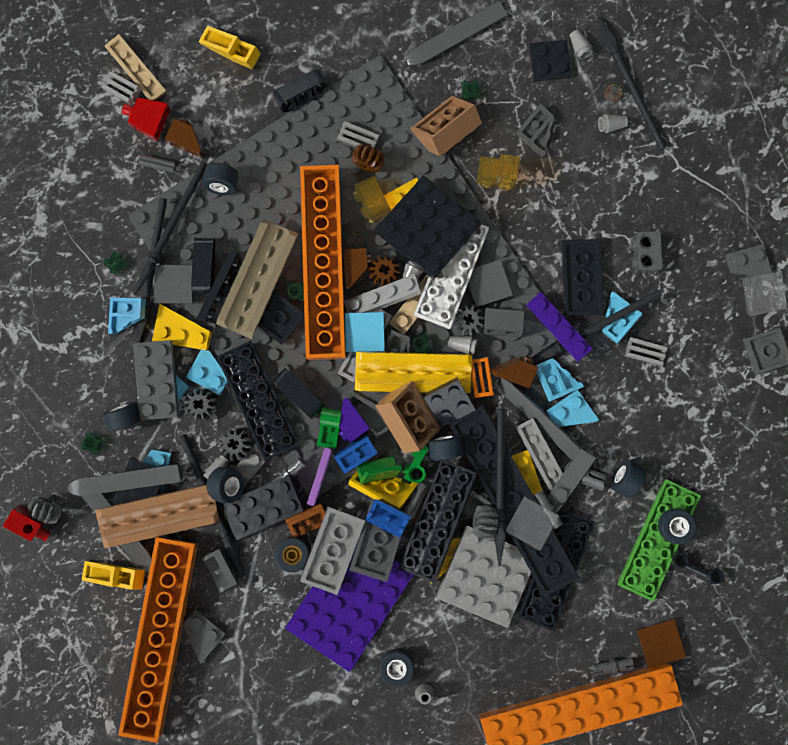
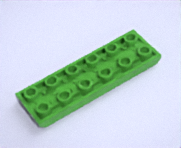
[617,479,701,602]

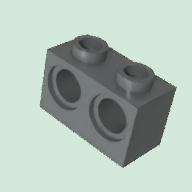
[631,232,662,273]

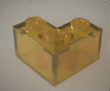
[476,154,520,190]

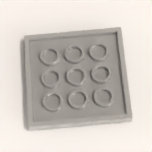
[436,525,531,628]

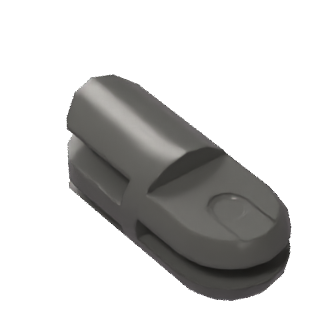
[565,462,607,491]

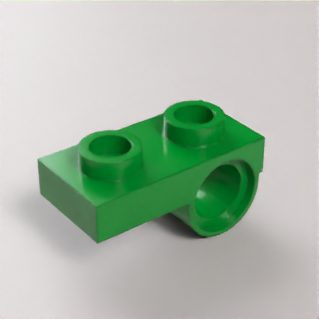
[317,408,342,449]
[402,446,429,483]

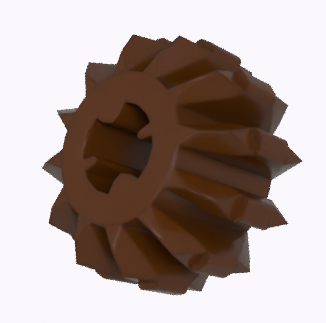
[352,144,385,173]
[368,255,401,287]

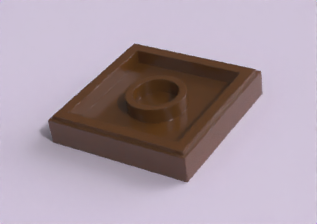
[636,619,686,669]

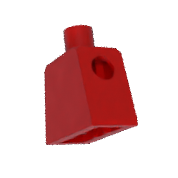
[121,98,171,142]
[2,505,52,542]

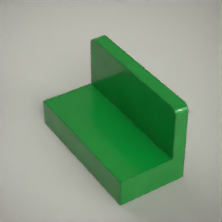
[356,456,403,484]

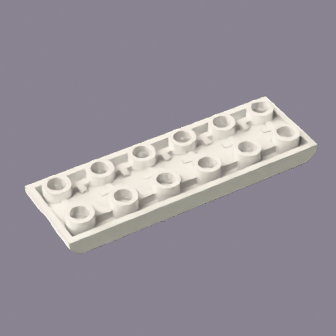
[414,225,489,329]

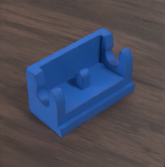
[333,434,377,474]
[365,499,411,538]

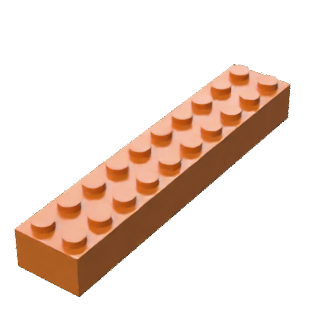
[300,165,346,360]
[118,536,198,743]
[479,663,683,745]

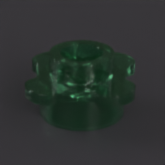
[461,80,480,99]
[103,252,126,274]
[286,282,304,302]
[410,334,431,353]
[81,432,103,455]

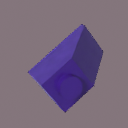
[339,397,370,443]

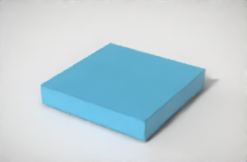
[345,312,385,352]

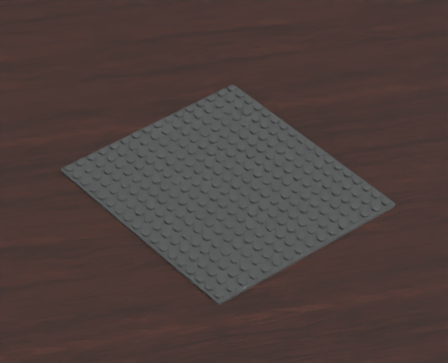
[129,56,557,497]

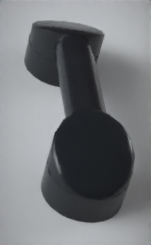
[672,553,724,585]

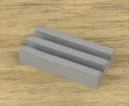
[101,71,141,105]
[337,121,379,148]
[624,337,668,366]

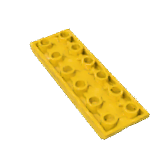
[355,351,472,393]

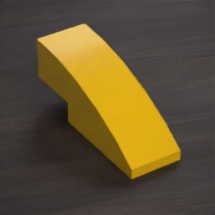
[199,26,261,69]
[82,561,145,590]

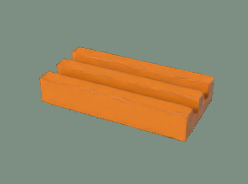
[471,357,494,398]

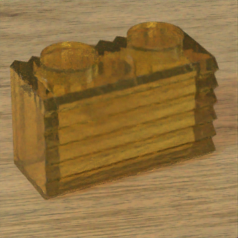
[352,176,391,223]

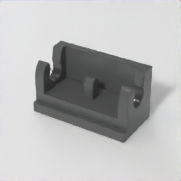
[483,308,524,338]
[202,548,239,593]

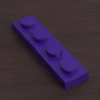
[526,292,592,363]

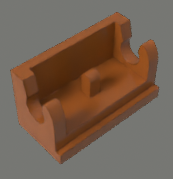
[285,503,326,537]

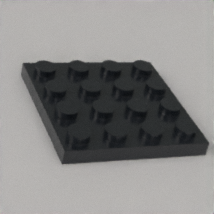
[374,175,483,280]

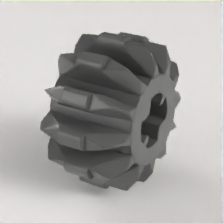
[452,304,485,337]
[184,388,217,421]
[218,428,252,461]
[27,496,62,524]
[473,505,498,539]

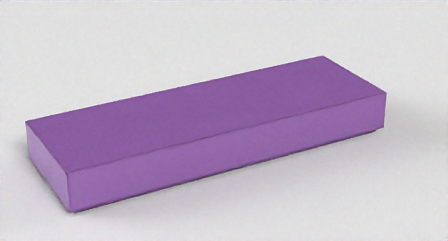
[307,448,333,506]

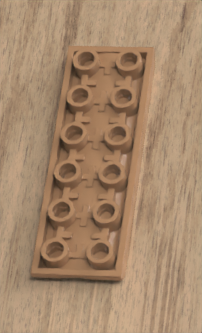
[95,484,220,548]

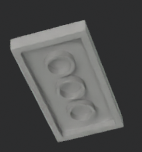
[300,507,365,595]

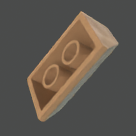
[410,96,482,156]
[375,381,441,453]

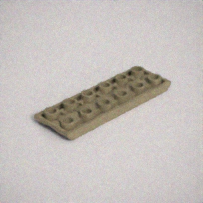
[216,219,299,339]

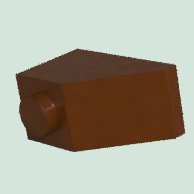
[165,119,204,159]
[343,248,371,291]
[490,356,538,388]

